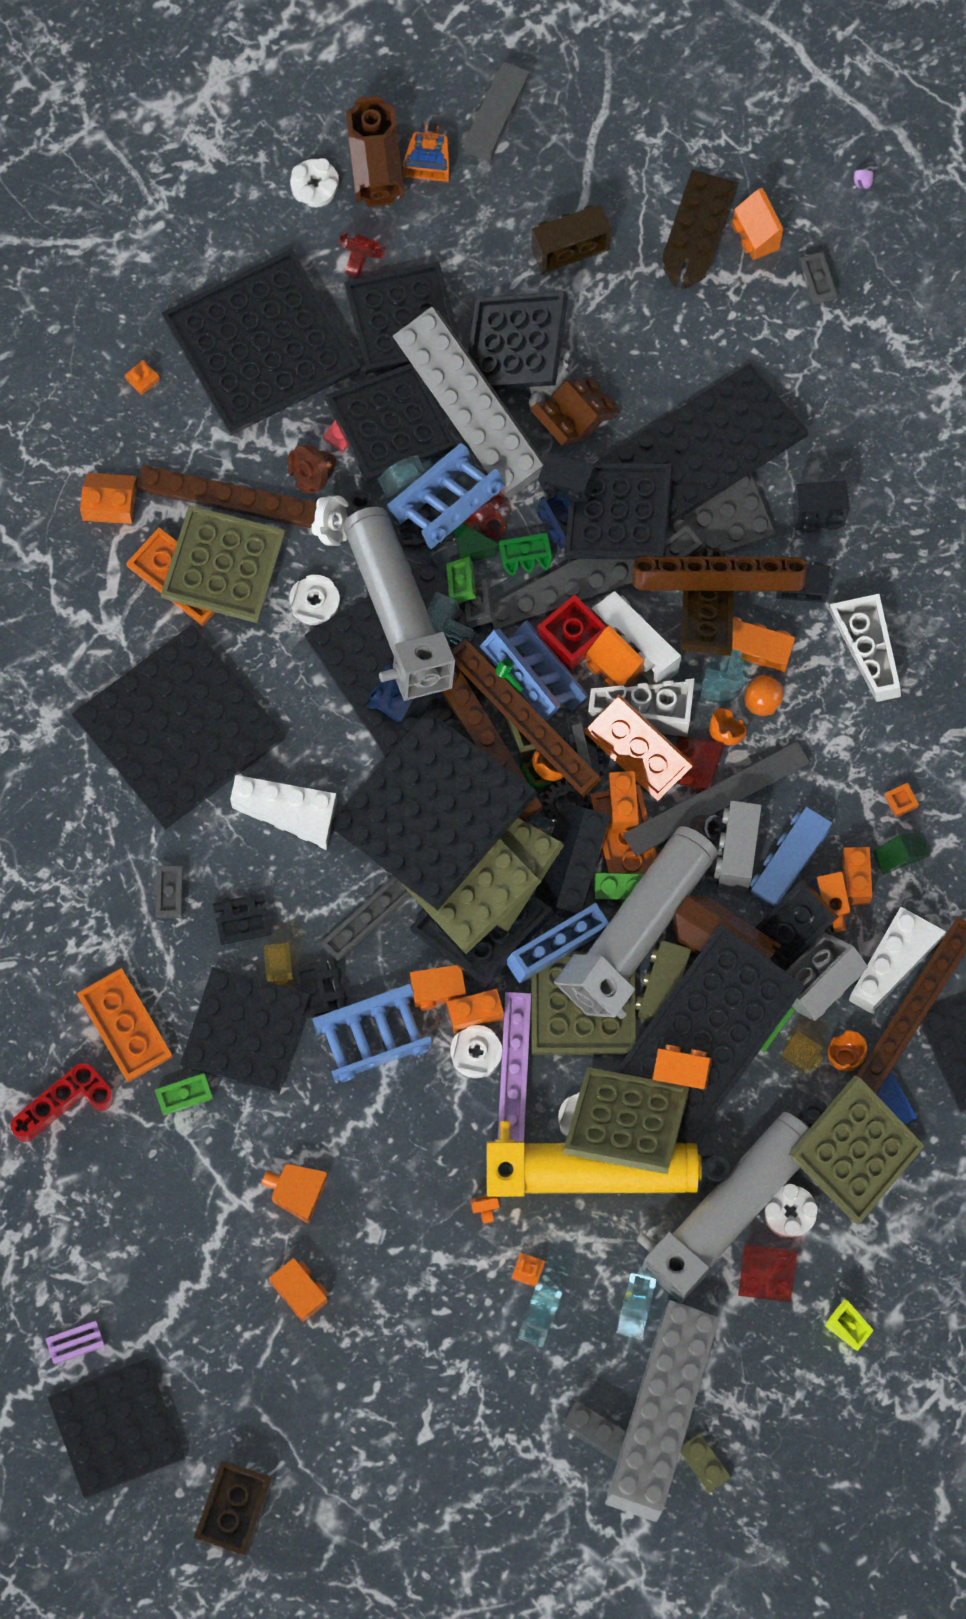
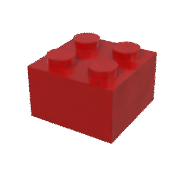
[537,594,606,671]

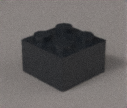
[792,480,849,532]

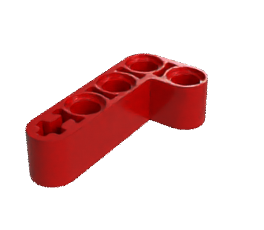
[10,1063,114,1142]

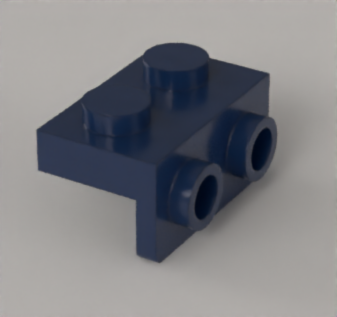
[536,494,570,549]
[367,663,413,722]

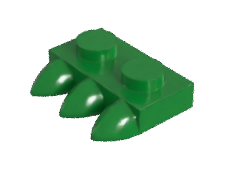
[498,533,552,576]

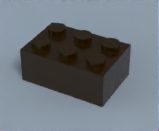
[531,204,611,274]
[193,1460,274,1559]

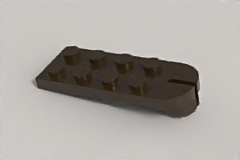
[662,169,738,289]
[680,546,733,656]

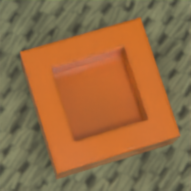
[884,783,919,818]

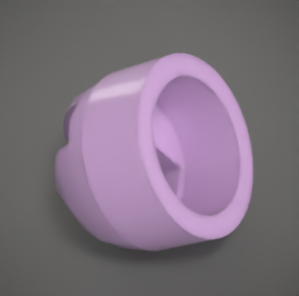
[854,170,874,189]

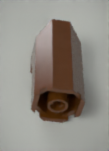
[346,95,404,207]
[673,896,781,962]

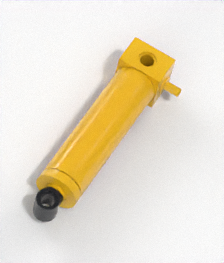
[487,1121,731,1196]

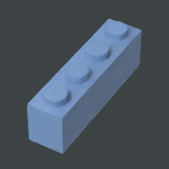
[750,807,832,910]
[507,903,609,984]

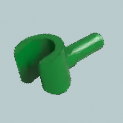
[495,658,524,693]

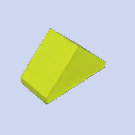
[825,1299,874,1351]

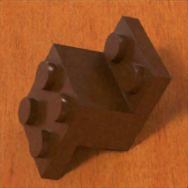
[530,377,620,445]

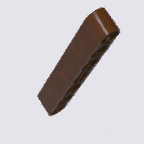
[632,556,808,591]

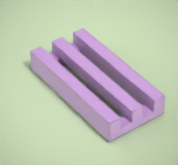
[45,1321,105,1365]

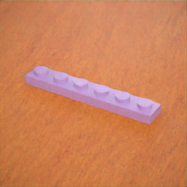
[498,992,531,1141]

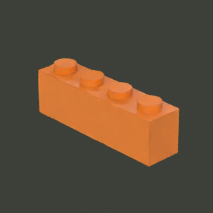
[730,616,795,673]

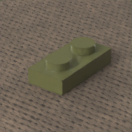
[680,1433,731,1494]

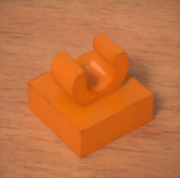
[125,360,160,395]
[470,1196,499,1224]
[512,1253,545,1288]

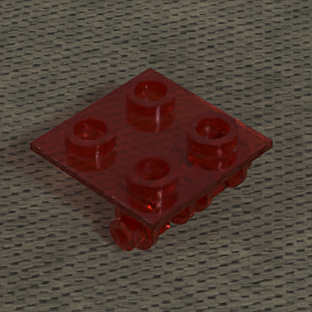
[675,736,724,793]
[738,1244,797,1302]

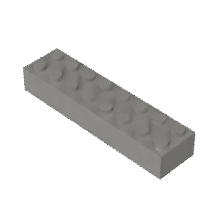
[393,307,544,499]
[605,1300,720,1522]

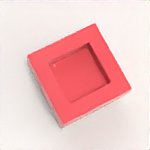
[323,421,348,453]

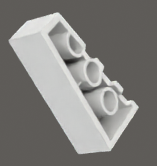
[591,591,681,685]
[830,594,901,702]
[587,678,694,737]
[230,775,337,850]
[849,907,946,1013]

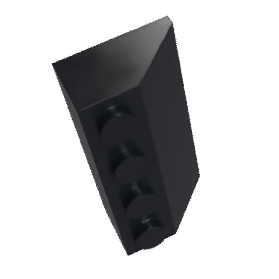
[534,803,611,914]

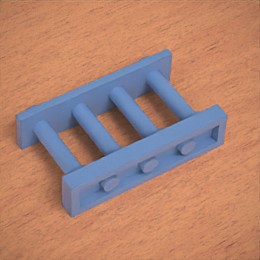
[387,443,505,549]
[479,620,589,722]
[312,984,432,1082]

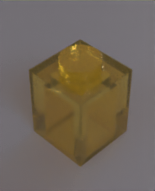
[263,943,293,984]
[781,1031,824,1074]

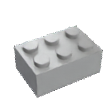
[714,800,761,892]
[786,932,868,1021]

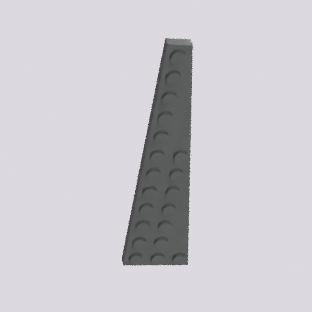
[490,473,775,630]

